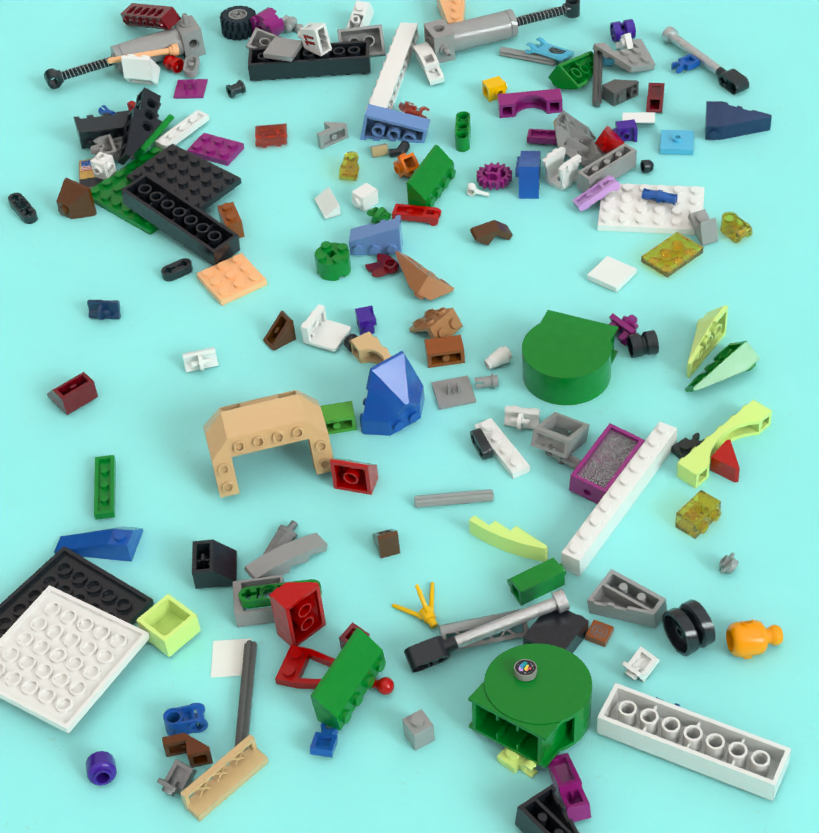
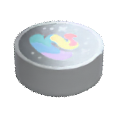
[514,659,537,681]

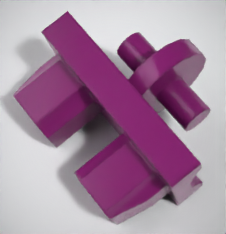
[609,313,639,346]

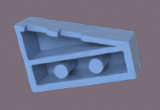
[349,215,403,255]

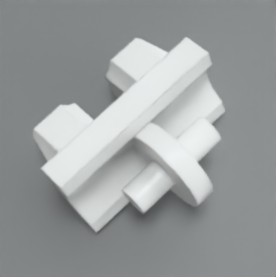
[182,347,219,372]
[504,405,540,430]

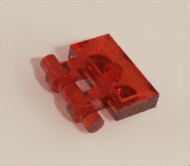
[255,123,288,148]

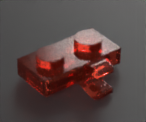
[398,101,430,118]

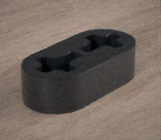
[161,258,193,282]
[470,428,493,460]

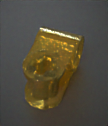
[339,152,360,181]
[720,212,753,243]

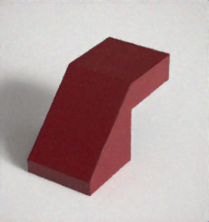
[646,83,665,113]

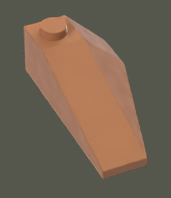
[395,251,454,300]

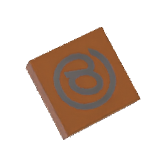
[585,620,614,647]

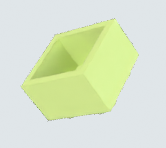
[136,594,201,657]

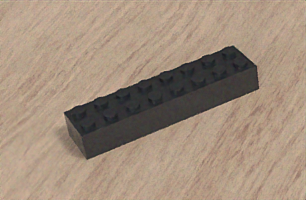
[248,40,371,81]
[121,173,240,266]

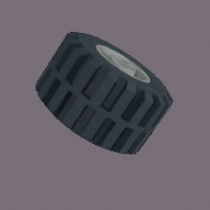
[220,5,256,41]

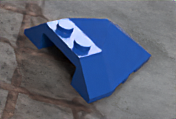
[360,351,425,436]

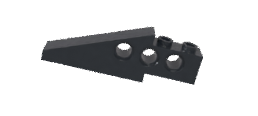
[118,87,162,165]

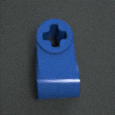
[163,703,208,736]

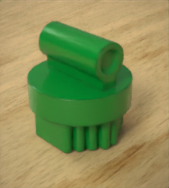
[367,207,391,224]

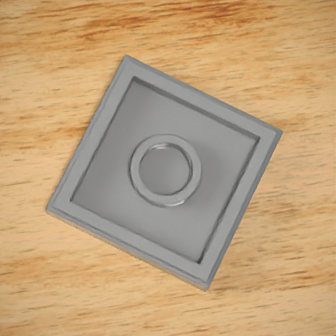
[263,37,303,62]

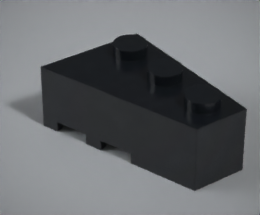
[515,784,579,833]

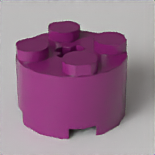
[250,7,284,36]

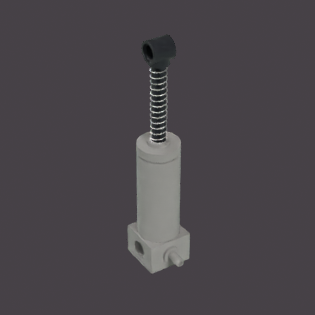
[424,0,580,64]
[44,13,206,89]

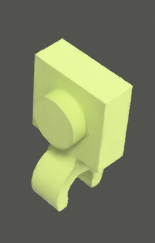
[497,747,538,778]

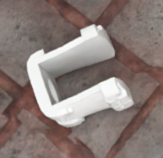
[543,147,581,191]

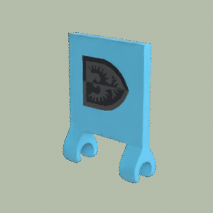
[525,37,574,61]

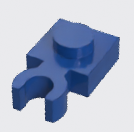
[671,54,700,74]
[310,723,338,758]

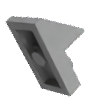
[317,122,349,149]
[688,209,718,246]

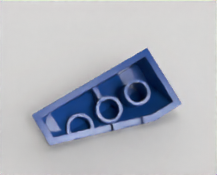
[54,527,143,562]

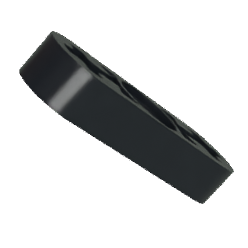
[8,193,38,224]

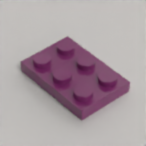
[187,133,244,166]

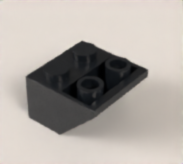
[192,539,237,589]

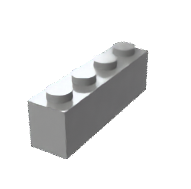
[577,143,637,192]

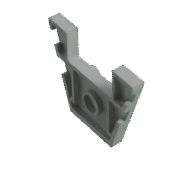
[592,39,656,73]

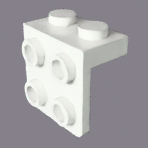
[300,304,351,352]

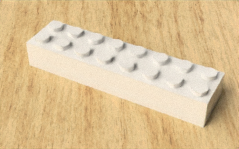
[597,683,791,801]

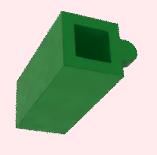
[507,557,566,606]

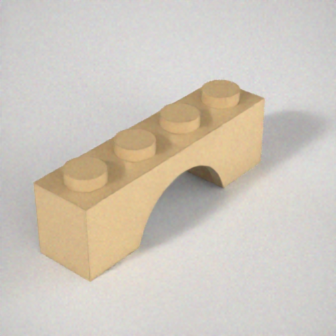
[350,332,391,364]

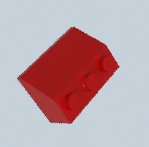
[269,582,326,646]

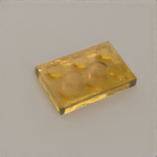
[641,232,704,278]

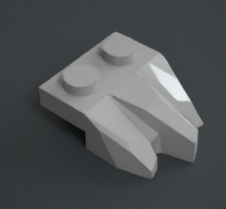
[90,134,134,161]

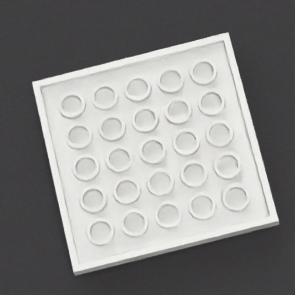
[0,585,150,734]

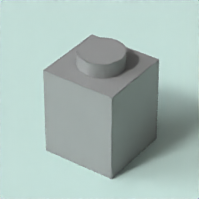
[402,709,435,751]

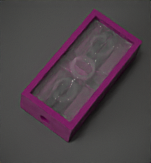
[569,423,645,504]

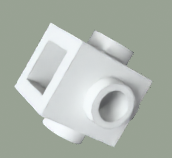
[90,152,116,179]

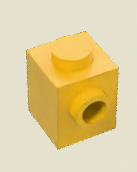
[482,76,507,102]

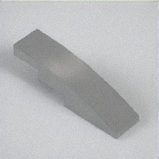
[244,533,328,579]

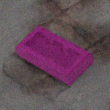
[527,129,557,145]

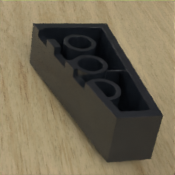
[74,110,132,149]

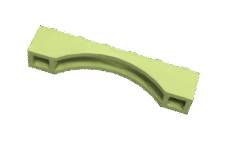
[677,400,772,489]

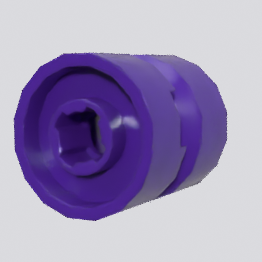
[610,19,636,42]

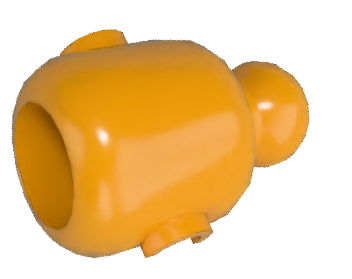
[726,619,783,659]

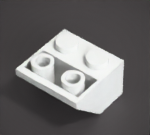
[121,54,160,85]

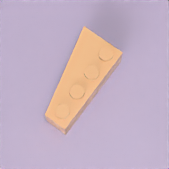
[437,0,466,24]

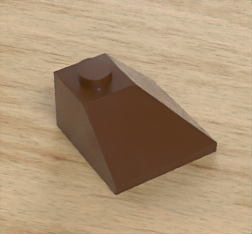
[56,178,97,219]

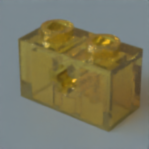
[675,490,722,539]

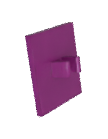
[173,79,208,99]

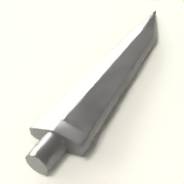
[263,520,298,555]

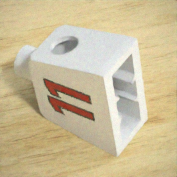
[297,23,332,56]

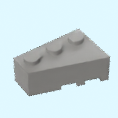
[587,569,667,628]

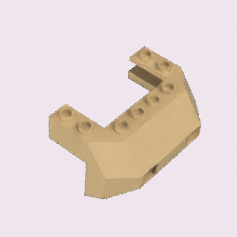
[203,390,334,498]

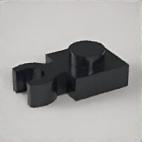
[671,433,704,459]

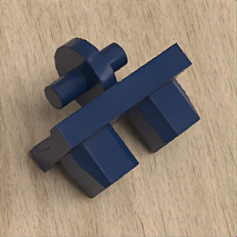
[87,300,121,320]

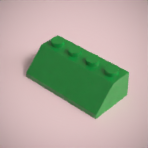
[406,145,456,207]
[310,628,386,731]

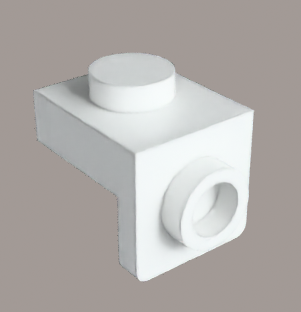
[622,646,660,682]

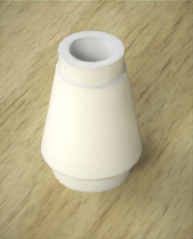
[484,346,513,370]

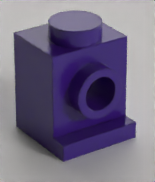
[613,119,638,142]
[355,305,377,335]

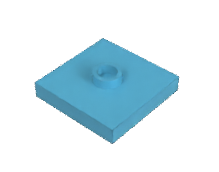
[660,130,694,155]

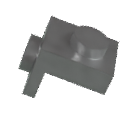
[157,759,197,796]

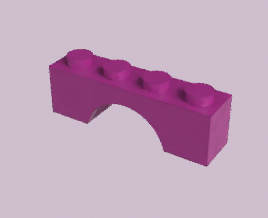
[497,88,563,118]

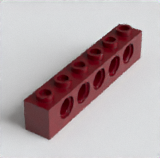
[120,3,181,30]

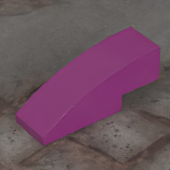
[548,753,591,822]

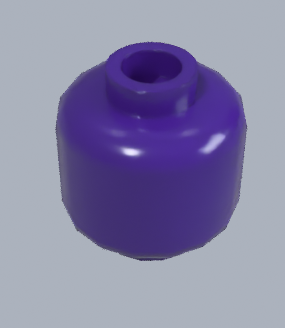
[85,751,117,786]

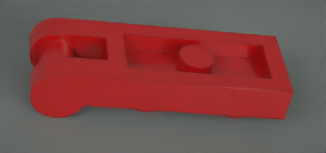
[392,204,442,226]

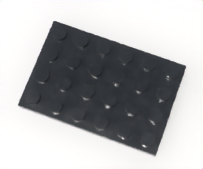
[126,144,242,211]

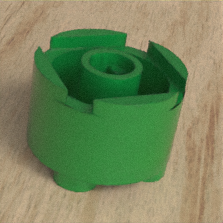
[315,241,351,281]

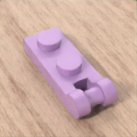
[572,175,620,212]

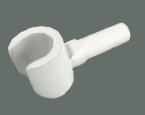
[467,183,490,197]

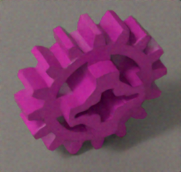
[476,162,512,190]

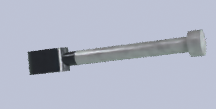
[662,26,749,95]
[404,589,570,673]

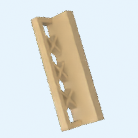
[180,734,269,822]

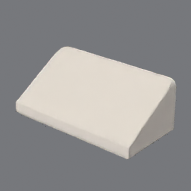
[622,112,655,124]
[314,187,341,219]

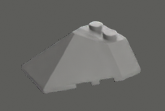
[553,110,607,166]

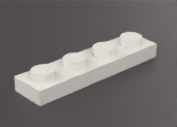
[155,110,210,150]
[474,418,530,479]

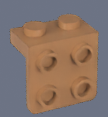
[409,307,463,339]

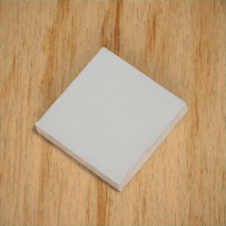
[587,256,637,293]

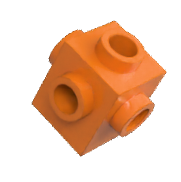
[393,152,419,178]

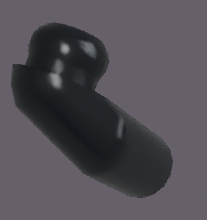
[389,141,410,157]

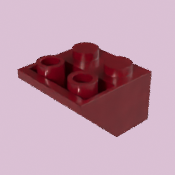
[47,372,98,415]

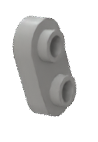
[183,55,200,78]

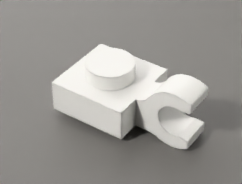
[615,33,633,50]

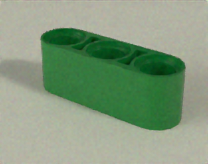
[455,111,471,152]

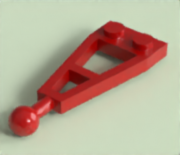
[275,645,394,695]

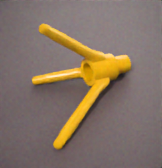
[392,582,438,629]

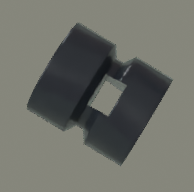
[627,330,659,358]

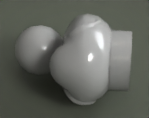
[282,15,304,34]

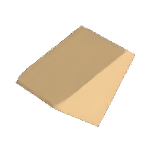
[369,143,389,157]

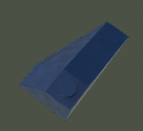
[705,101,772,140]

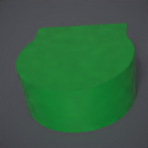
[522,310,618,405]
[468,643,592,768]

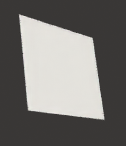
[211,638,251,678]

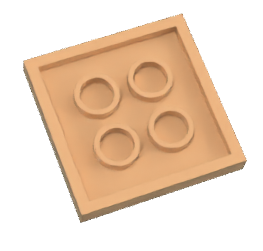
[196,253,267,306]

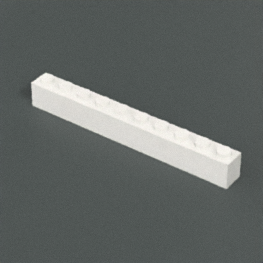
[366,22,419,110]
[561,421,677,577]

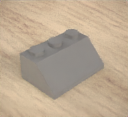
[337,24,386,56]

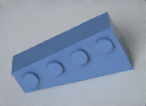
[360,104,430,143]

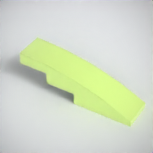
[469,515,548,562]

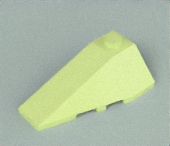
[687,305,728,378]

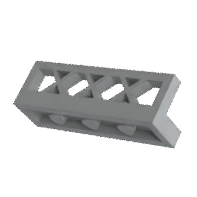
[438,609,528,650]

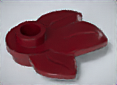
[365,254,399,277]

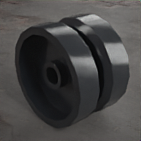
[662,599,716,656]

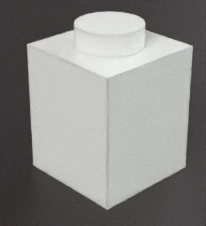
[352,183,379,212]

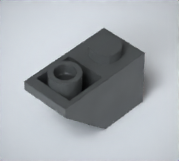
[602,79,639,106]

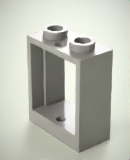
[531,412,590,459]
[233,575,284,627]

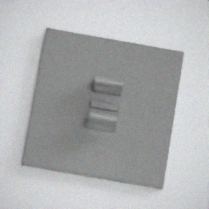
[431,375,476,410]

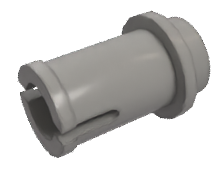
[475,373,499,390]

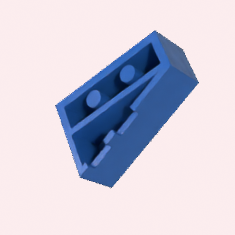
[515,151,541,199]

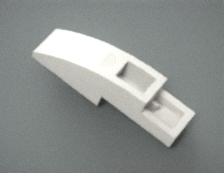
[412,42,445,86]

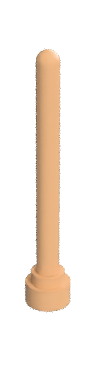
[107,43,179,64]

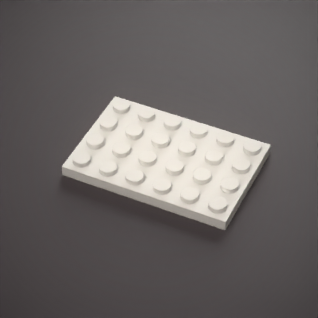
[598,183,705,235]

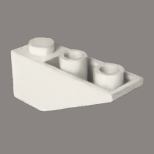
[347,0,374,28]

